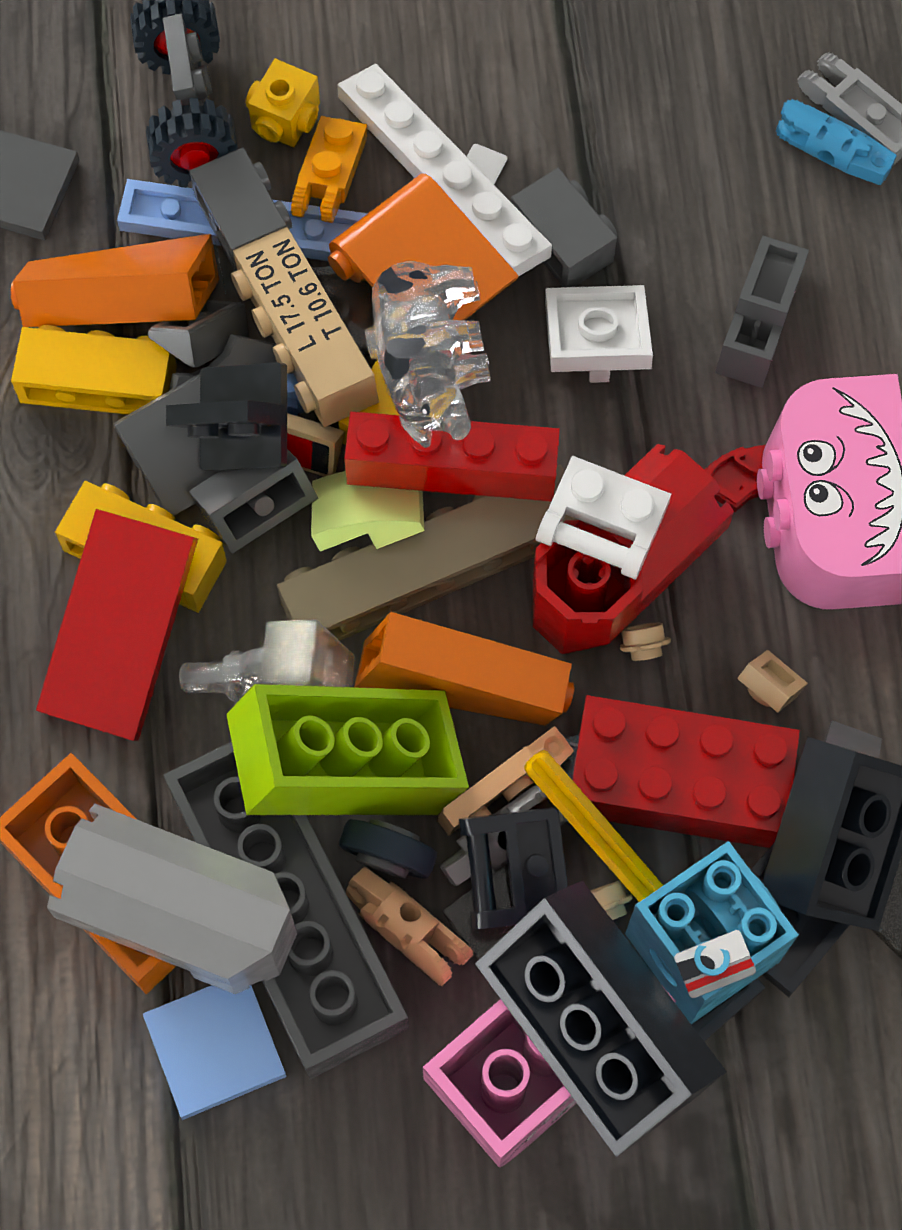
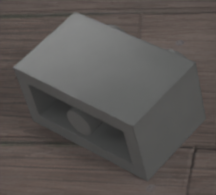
[190,147,292,271]
[511,167,617,287]
[189,449,318,554]

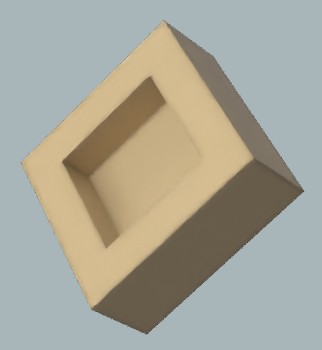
[737,650,808,713]

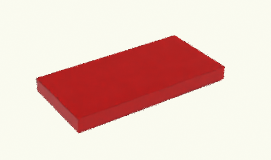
[36,509,198,741]

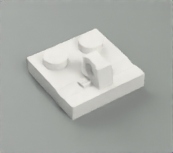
[545,285,653,383]

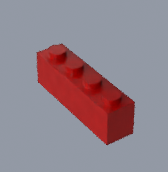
[344,411,560,502]

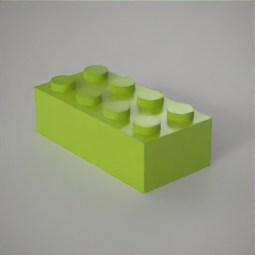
[226,684,469,815]

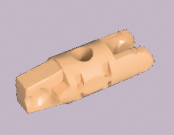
[346,867,474,986]

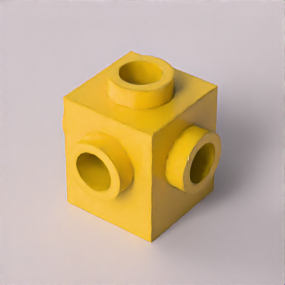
[246,58,320,147]

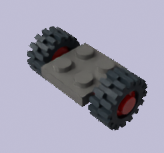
[130,0,238,188]

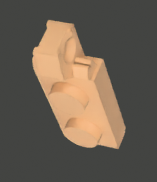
[438,726,574,835]

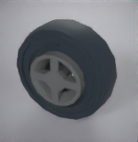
[339,819,437,879]

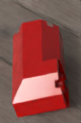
[533,444,734,655]

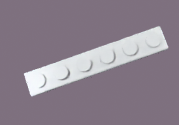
[337,63,552,277]

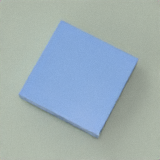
[143,985,287,1120]

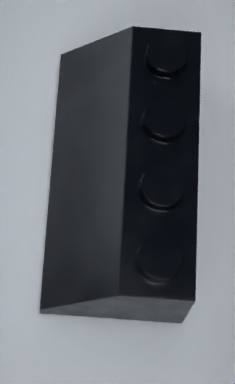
[475,881,727,1157]

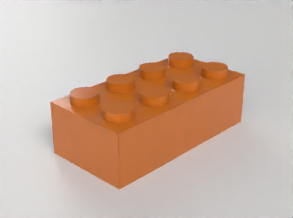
[0,753,176,995]

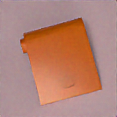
[327,173,519,350]

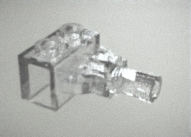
[179,620,355,703]

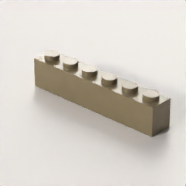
[277,464,577,656]

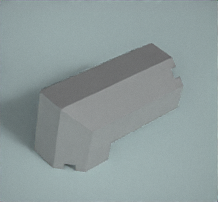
[47,804,297,994]

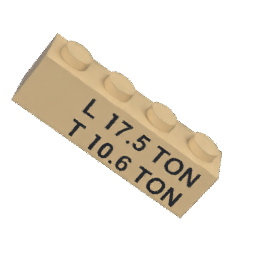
[231,227,379,428]

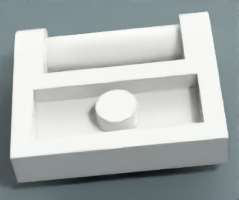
[536,456,671,580]

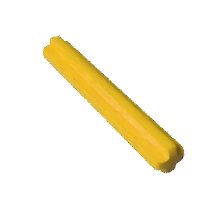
[524,750,663,902]

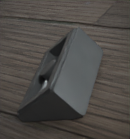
[147,300,249,367]

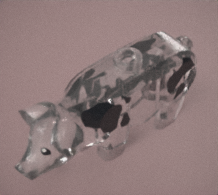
[365,261,491,448]

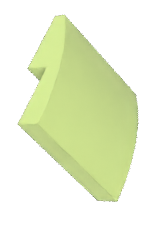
[311,471,424,552]

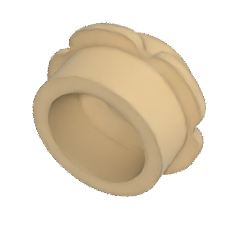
[620,623,671,661]
[590,881,633,920]

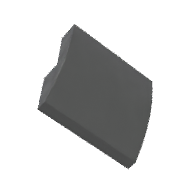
[113,373,219,516]

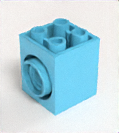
[625,841,799,1024]

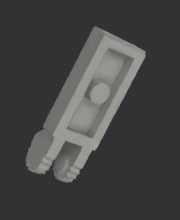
[797,52,902,166]

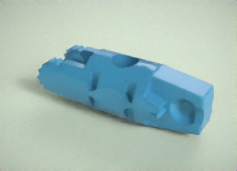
[776,99,897,185]

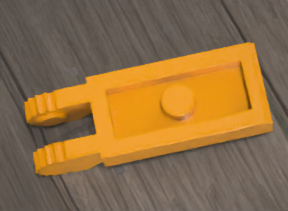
[291,116,367,223]

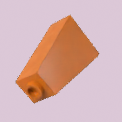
[11,234,219,327]
[354,612,574,726]

